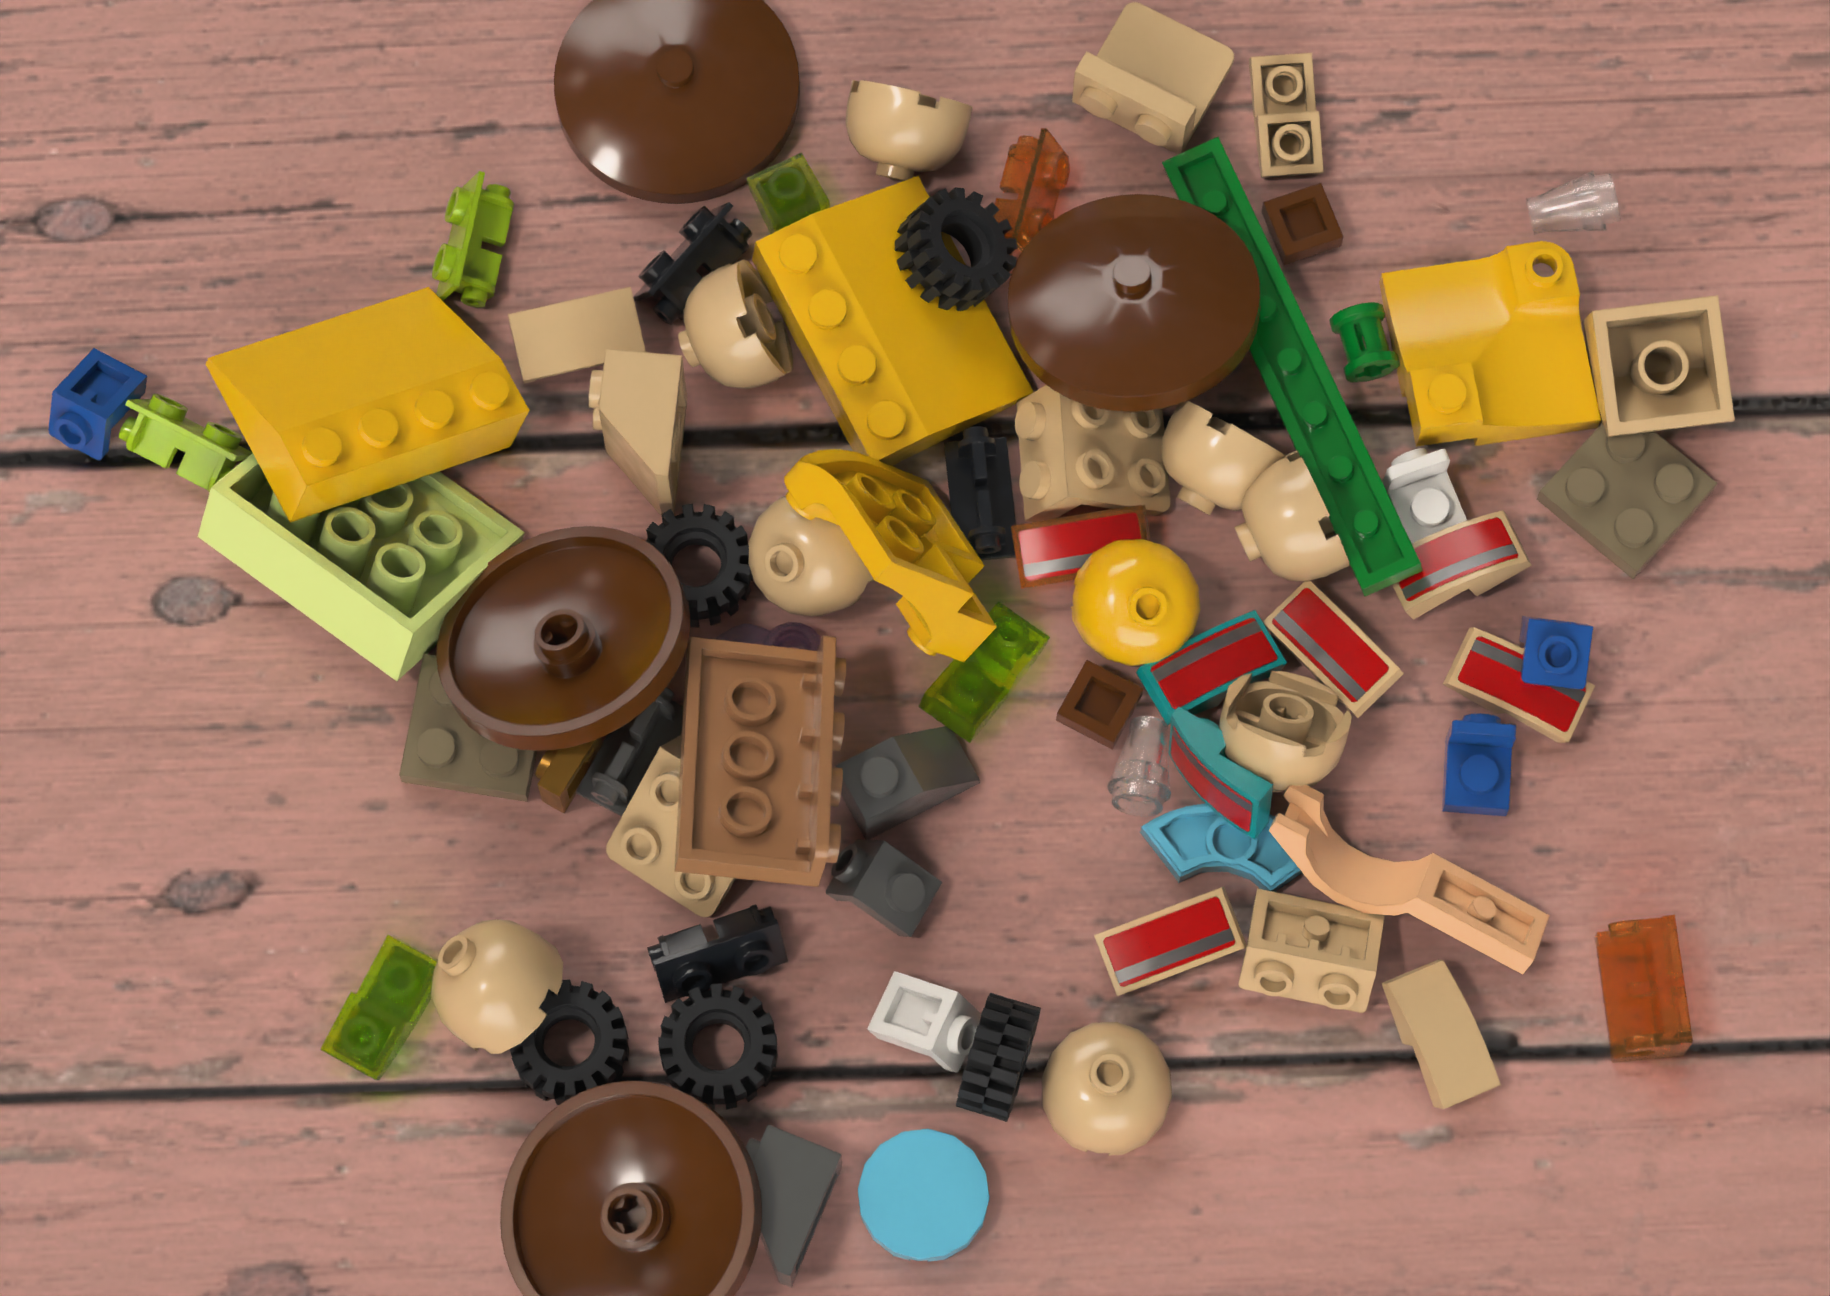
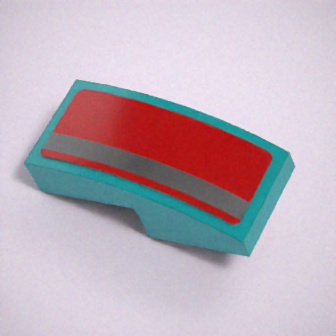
[1136,610,1287,726]
[1168,707,1273,840]

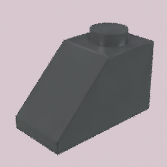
[836,725,980,840]
[746,1125,842,1288]

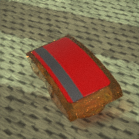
[1011,505,1151,589]

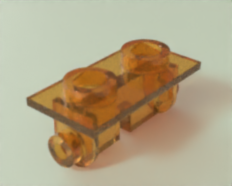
[993,128,1070,255]

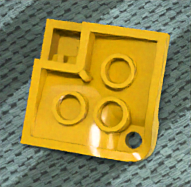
[1379,241,1601,447]
[784,449,997,662]

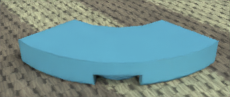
[1140,803,1302,892]

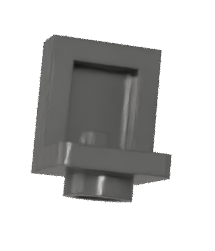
[826,839,942,937]

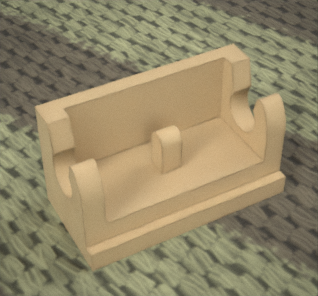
[508,287,646,384]

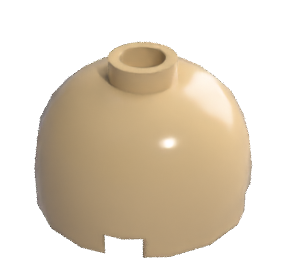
[846,80,973,181]
[678,260,793,389]
[1161,401,1286,516]
[1234,450,1350,581]
[748,496,874,617]
[1219,671,1352,792]
[431,919,563,1054]
[1042,1022,1172,1156]

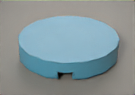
[858,1129,989,1262]

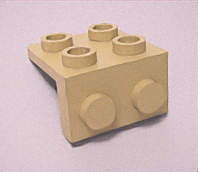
[1072,2,1234,154]
[1015,385,1170,524]
[606,735,736,917]

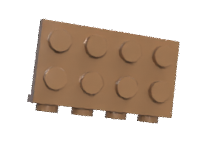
[674,635,846,887]

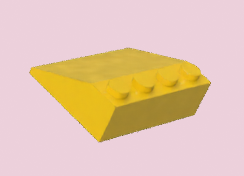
[752,176,1033,466]
[206,287,530,523]

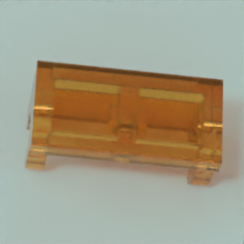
[1594,915,1693,1063]

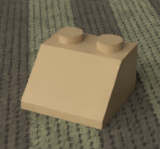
[1583,295,1735,437]
[589,349,687,517]

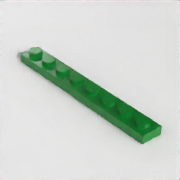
[1162,137,1423,597]

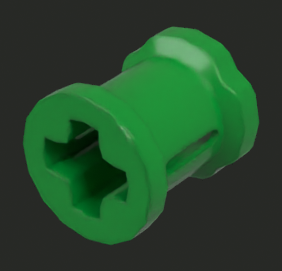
[1329,302,1400,382]

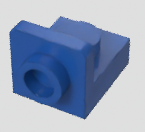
[48,348,147,460]
[1519,616,1593,689]
[1442,713,1517,817]

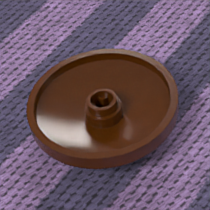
[554,0,800,204]
[1008,194,1261,412]
[436,526,690,751]
[500,1081,762,1296]

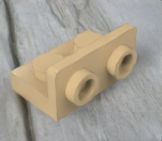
[1239,888,1385,1013]

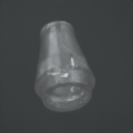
[1526,170,1621,235]
[1107,716,1171,817]

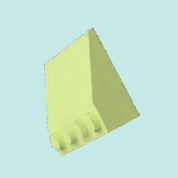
[197,453,525,681]

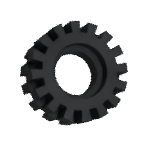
[895,187,1017,311]
[646,503,753,628]
[510,979,629,1105]
[658,984,778,1110]
[956,993,1041,1122]

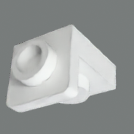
[1383,448,1467,544]
[867,971,981,1073]

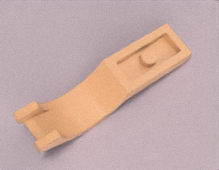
[1269,785,1550,974]

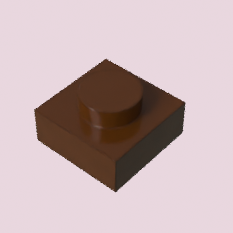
[1261,183,1344,265]
[1056,660,1143,750]

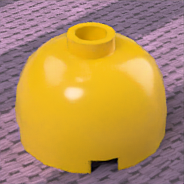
[1071,539,1200,666]

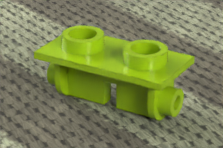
[432,171,514,308]
[119,394,253,492]

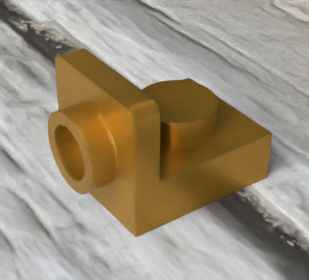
[535,738,603,813]

